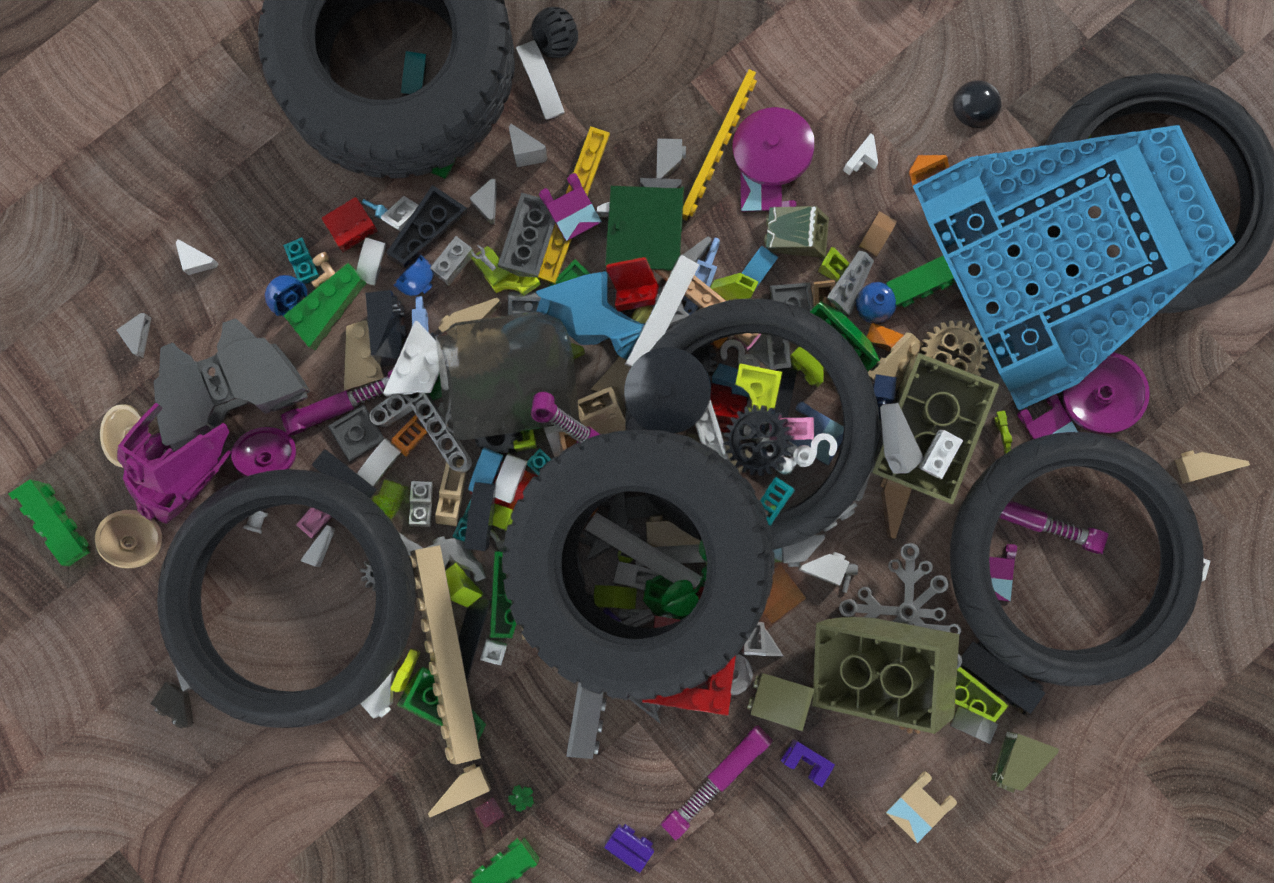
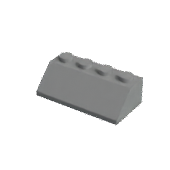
[566,682,607,759]

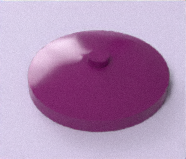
[733,107,815,186]
[1062,352,1150,435]

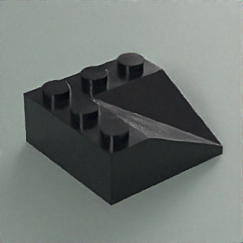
[365,290,407,367]

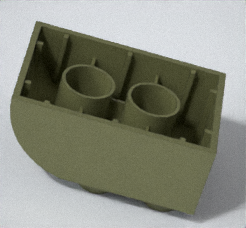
[871,353,999,505]
[812,617,959,734]

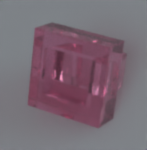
[474,797,504,828]

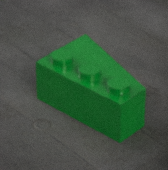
[887,256,956,308]
[471,837,540,883]

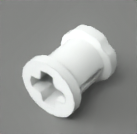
[243,511,268,533]

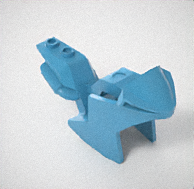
[501,271,645,360]

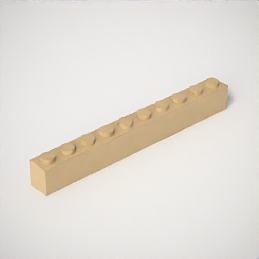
[409,545,481,764]

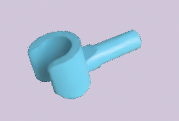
[362,199,388,219]

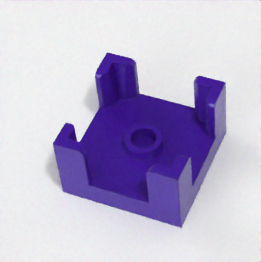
[780,739,835,787]

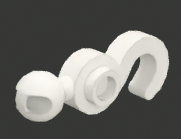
[720,340,760,367]
[777,433,837,474]

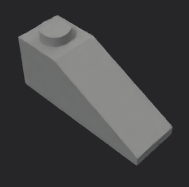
[880,403,924,474]

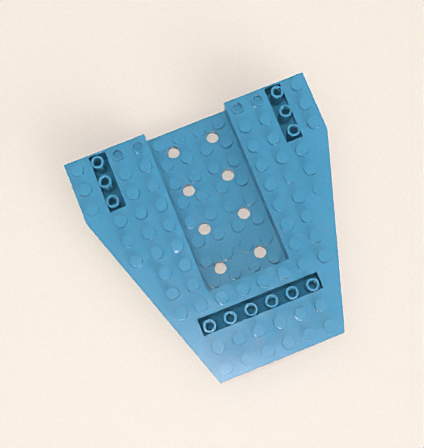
[913,125,1235,410]

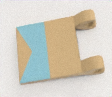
[886,771,957,843]

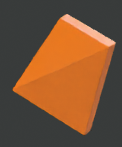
[909,155,949,189]
[867,323,904,352]

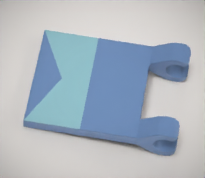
[789,402,844,465]

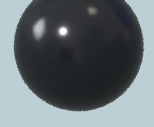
[953,80,1002,128]

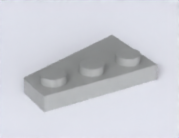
[827,251,874,316]

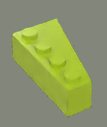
[955,667,1008,722]

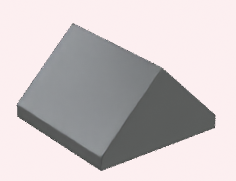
[509,124,547,167]

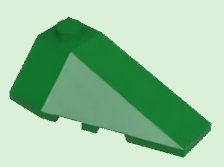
[397,667,486,741]

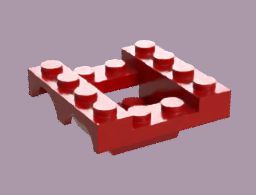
[642,616,736,716]

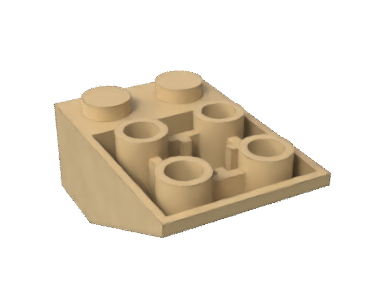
[574,386,626,434]

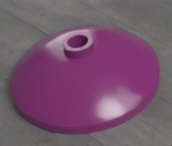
[231,427,296,477]

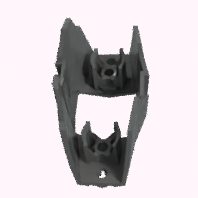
[154,318,310,451]

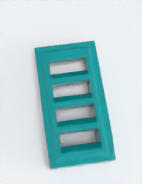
[760,477,795,526]

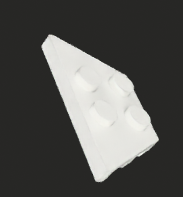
[383,321,445,396]

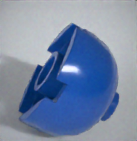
[393,255,434,296]
[265,275,307,317]
[855,282,897,324]

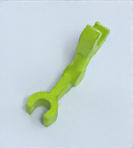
[994,411,1012,454]

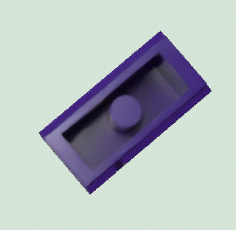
[604,824,654,873]

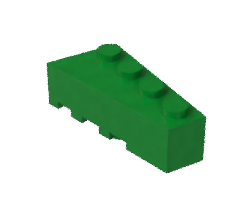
[283,263,366,351]
[8,479,90,566]
[490,551,516,638]

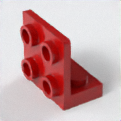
[322,197,378,252]
[606,257,659,311]
[710,382,747,433]

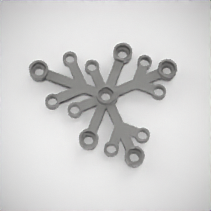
[839,543,962,669]

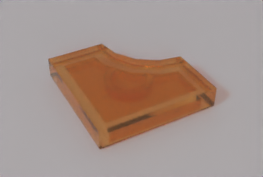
[763,564,806,623]

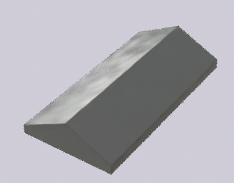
[498,193,555,277]

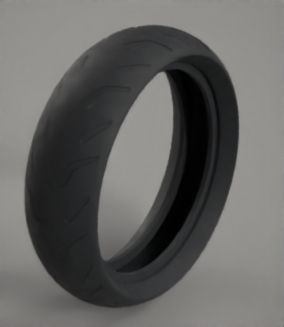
[157,469,416,728]

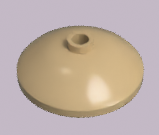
[100,404,149,468]
[95,510,162,568]

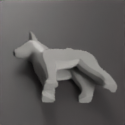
[399,533,487,582]

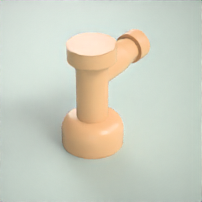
[312,252,335,288]

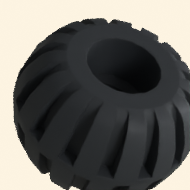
[531,7,578,58]
[473,405,525,457]

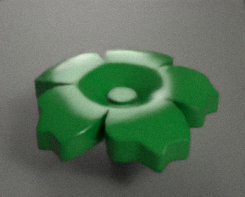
[508,785,534,812]

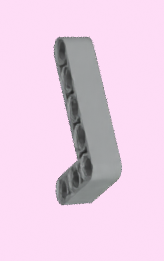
[370,393,472,472]

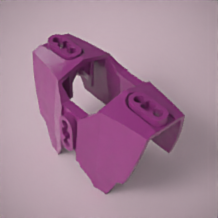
[117,403,231,524]

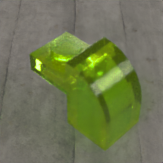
[372,479,408,518]

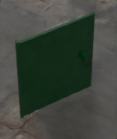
[605,185,684,271]

